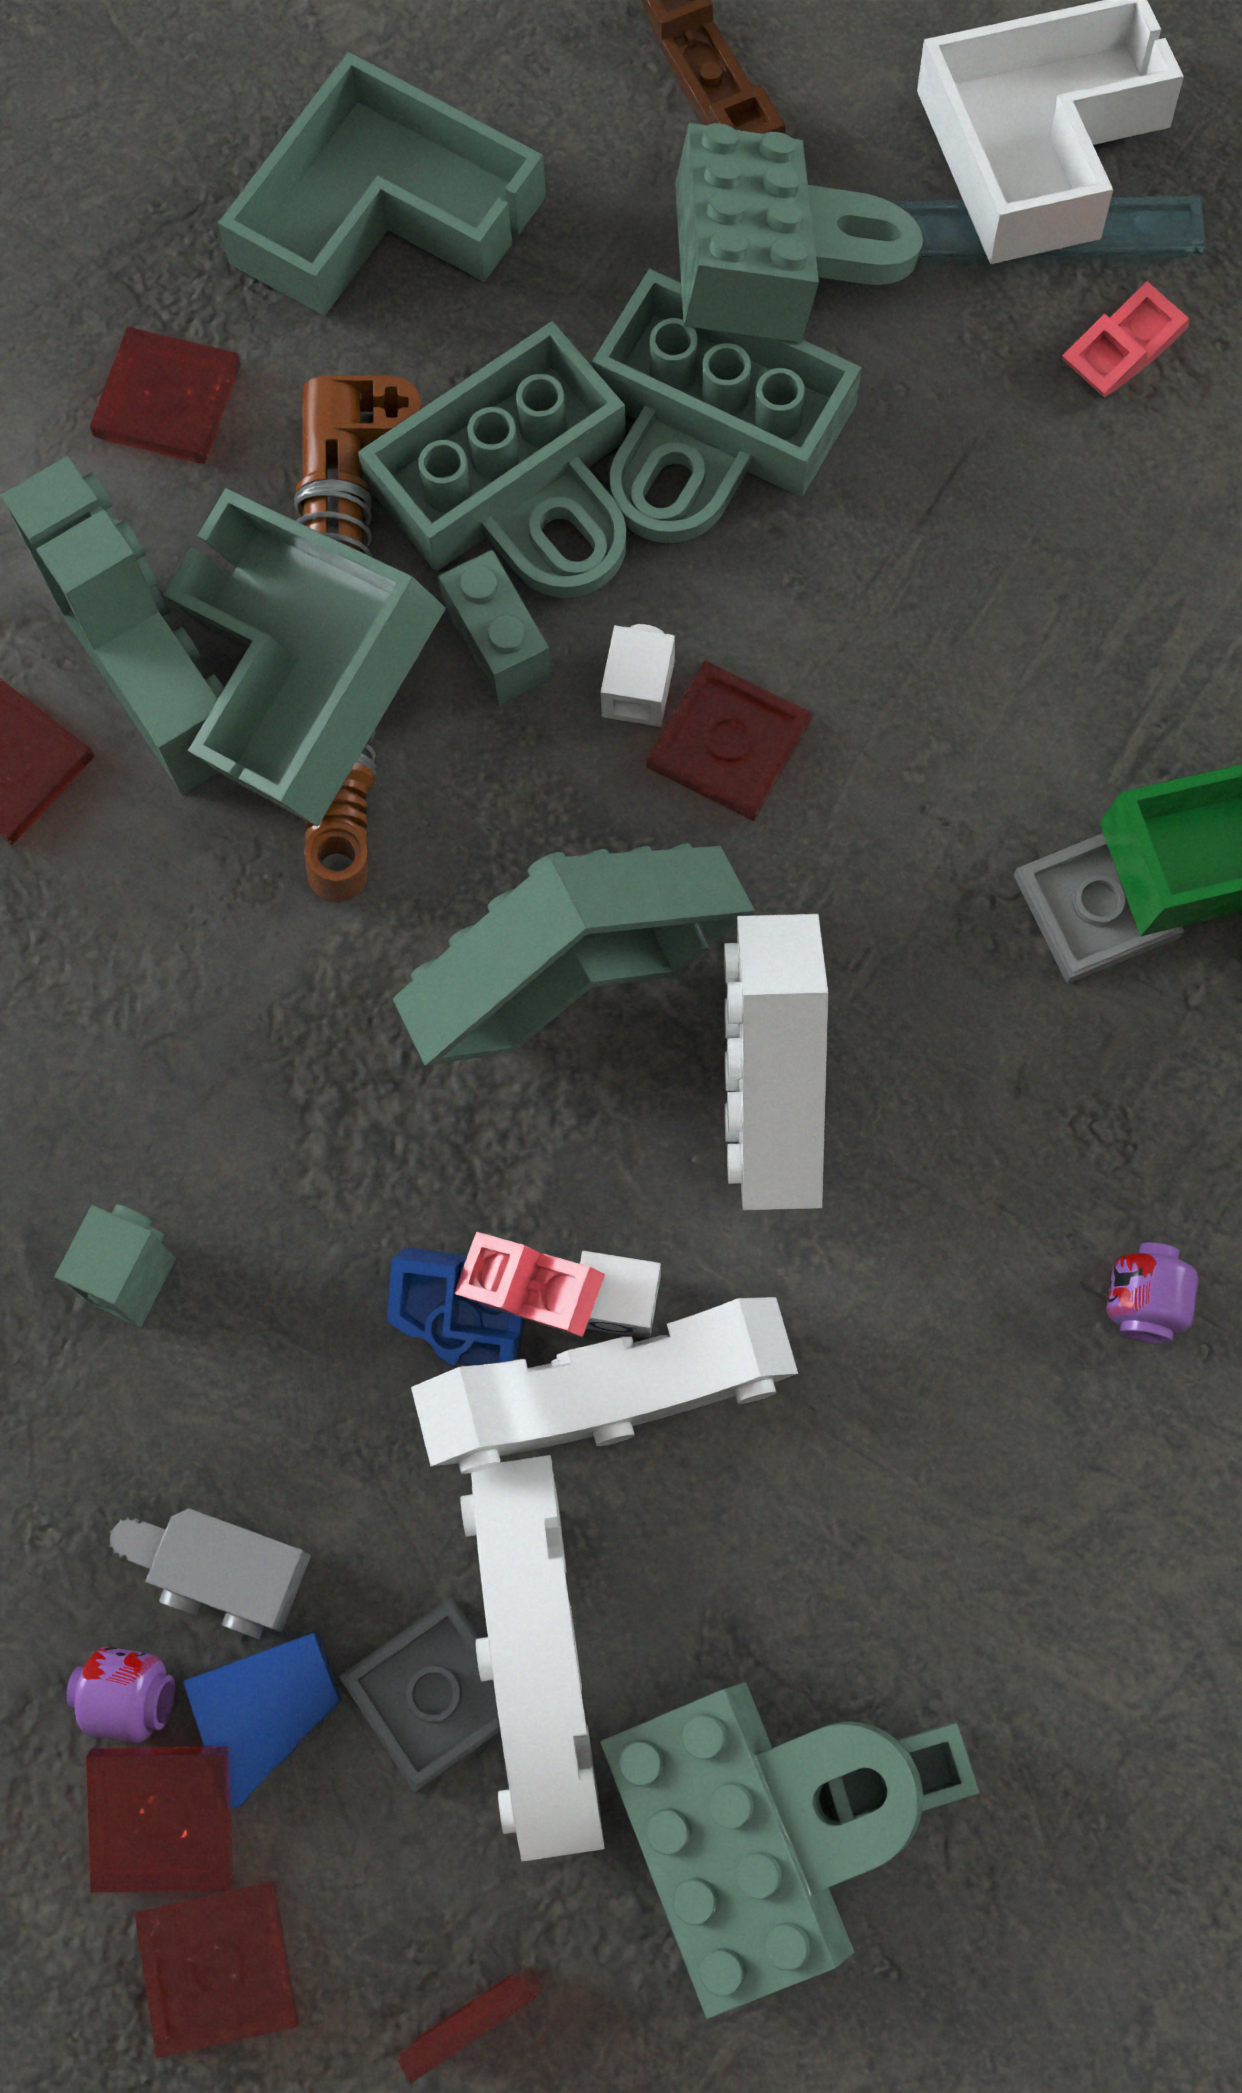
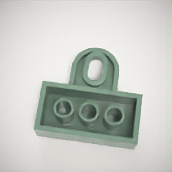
[675,123,923,343]
[592,268,862,543]
[358,321,627,598]
[600,1682,923,2019]

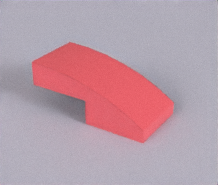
[1062,281,1189,398]
[454,1232,605,1337]

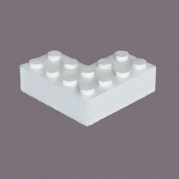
[917,0,1184,264]

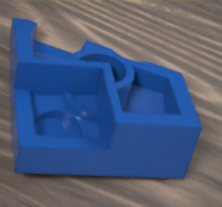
[386,1247,525,1367]
[183,1633,341,1810]

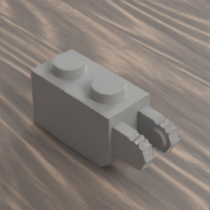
[109,1508,311,1639]

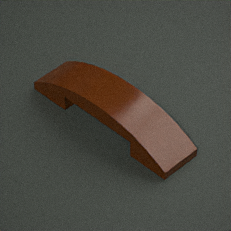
[641,0,785,134]

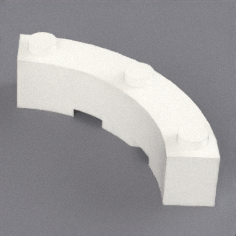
[411,1297,798,1474]
[460,1455,605,1862]

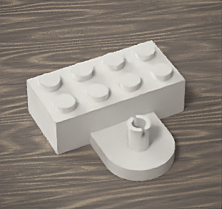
[724,914,828,1210]

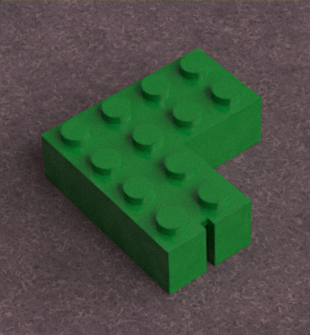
[1099,764,1242,936]

